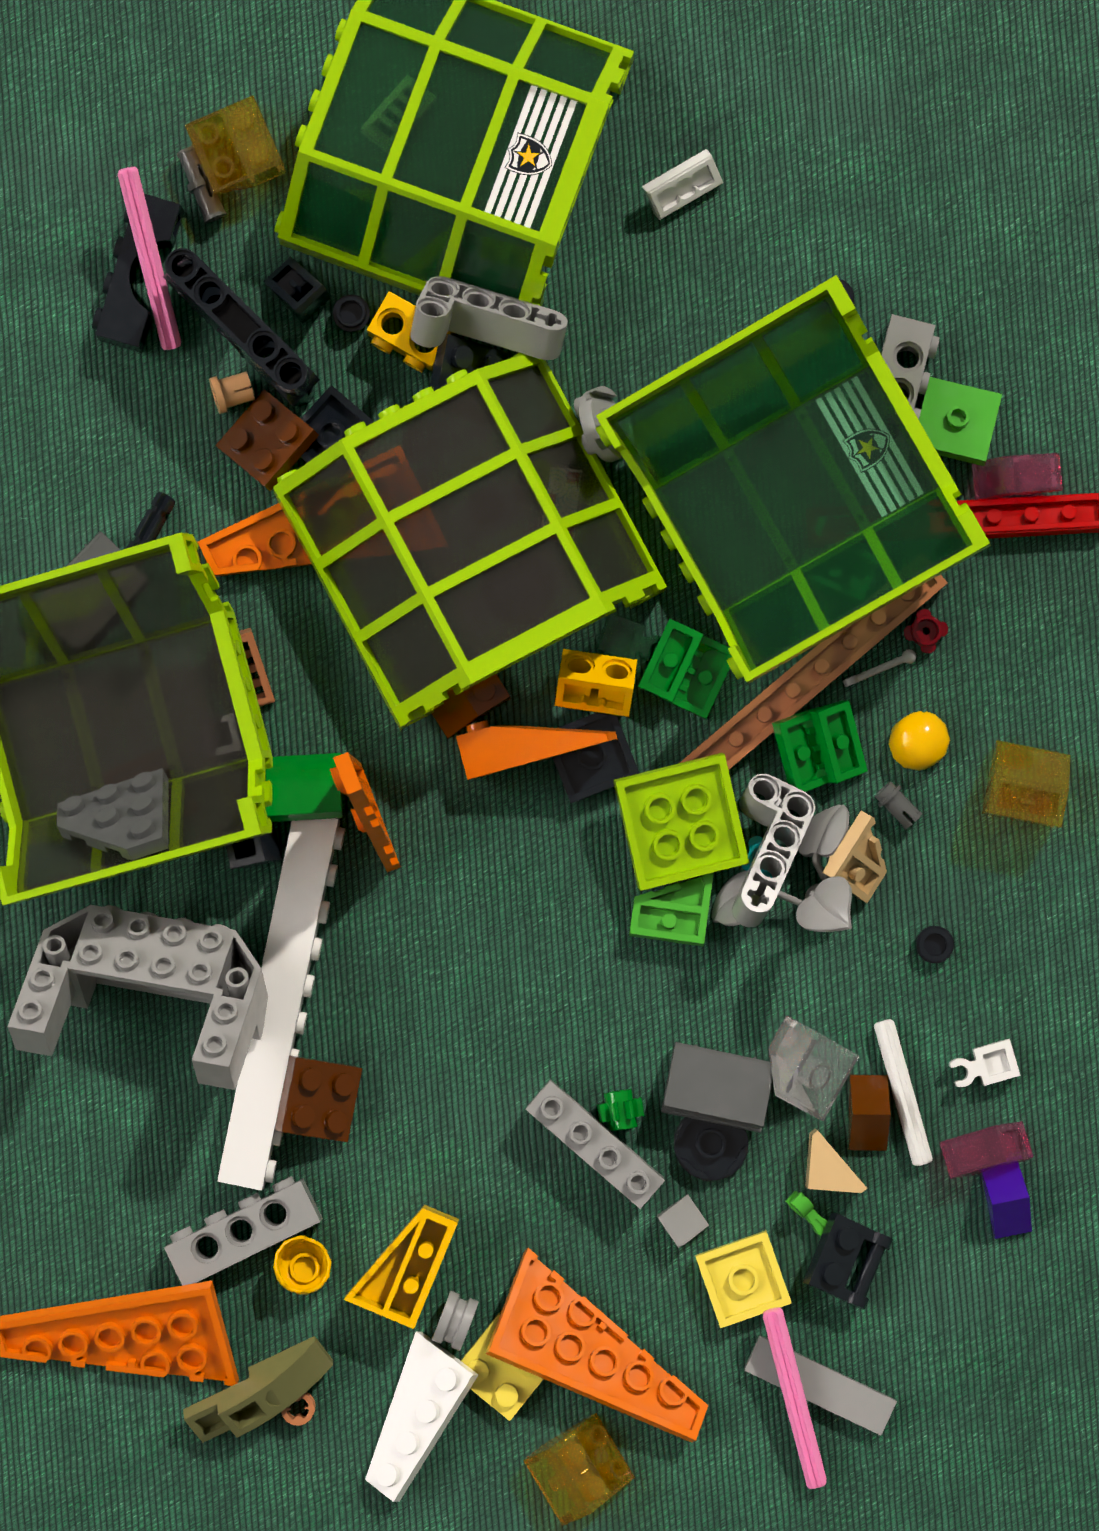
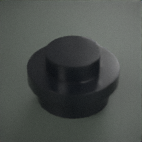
[333,295,370,332]

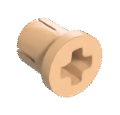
[209,372,255,414]

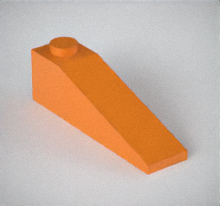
[456,720,617,780]

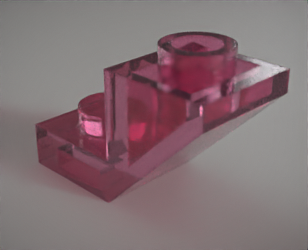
[972,453,1063,500]
[940,1121,1034,1179]

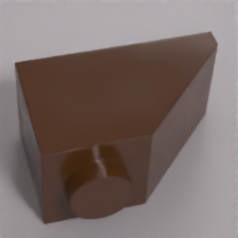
[432,674,511,739]

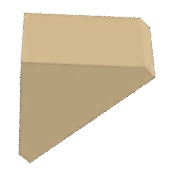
[805,1129,867,1193]

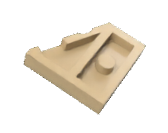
[822,811,887,903]

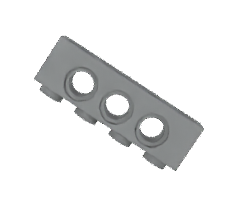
[862,314,940,474]
[525,1079,665,1209]
[164,1176,323,1285]

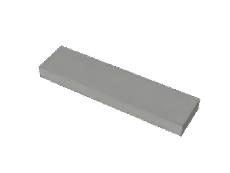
[744,1335,897,1435]

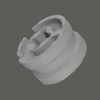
[432,1291,479,1351]

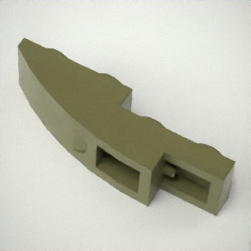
[183,1336,333,1443]

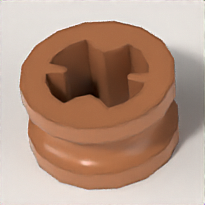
[281,1392,316,1426]

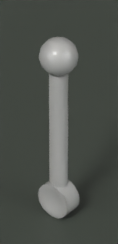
[843,649,917,687]

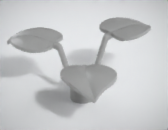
[712,804,852,932]

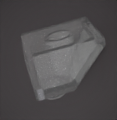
[768,1015,859,1121]

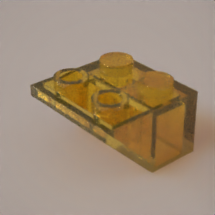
[185,95,286,194]
[982,740,1071,829]
[523,1413,635,1526]

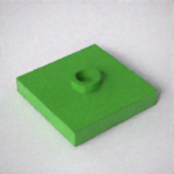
[919,377,1002,466]

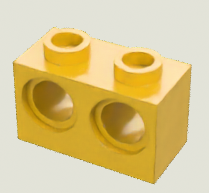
[367,291,455,373]
[554,649,637,717]

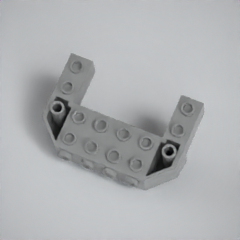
[7,905,268,1090]

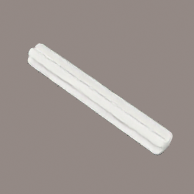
[874,1019,933,1166]

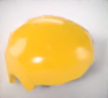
[888,711,950,771]
[273,1235,331,1295]

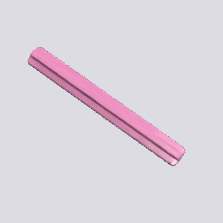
[118,167,181,350]
[763,1307,827,1489]

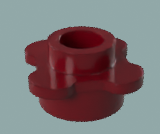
[903,609,948,654]

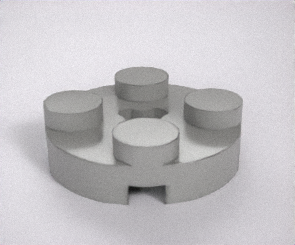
[574,386,633,462]

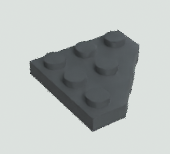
[57,768,169,861]

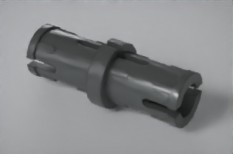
[176,145,227,224]

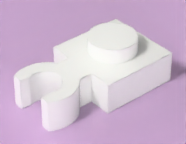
[949,1039,1020,1087]

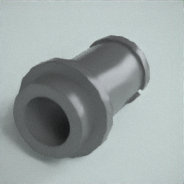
[875,781,922,830]

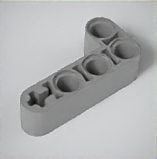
[410,276,568,360]
[732,774,815,927]

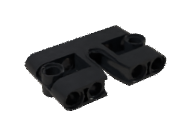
[163,248,320,406]

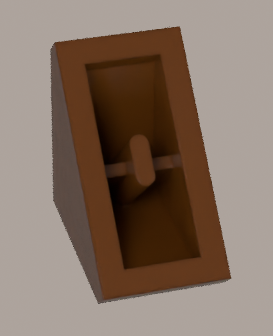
[849,1074,891,1151]

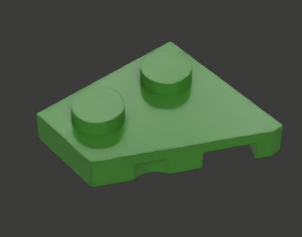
[629,873,714,947]

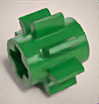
[597,1089,645,1131]

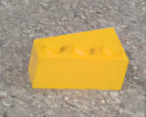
[344,1205,459,1329]

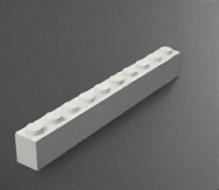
[217,818,345,1191]

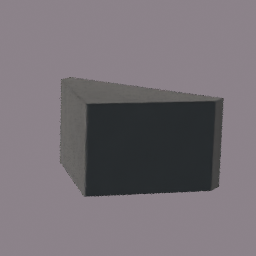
[263,256,330,324]

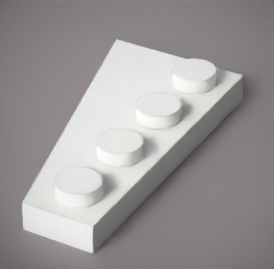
[365,1331,479,1502]

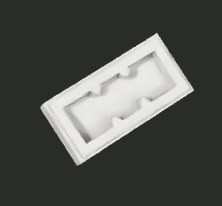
[642,149,723,220]

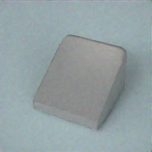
[657,1194,709,1248]

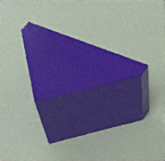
[979,1157,1032,1239]

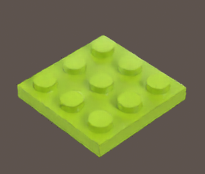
[613,753,749,891]

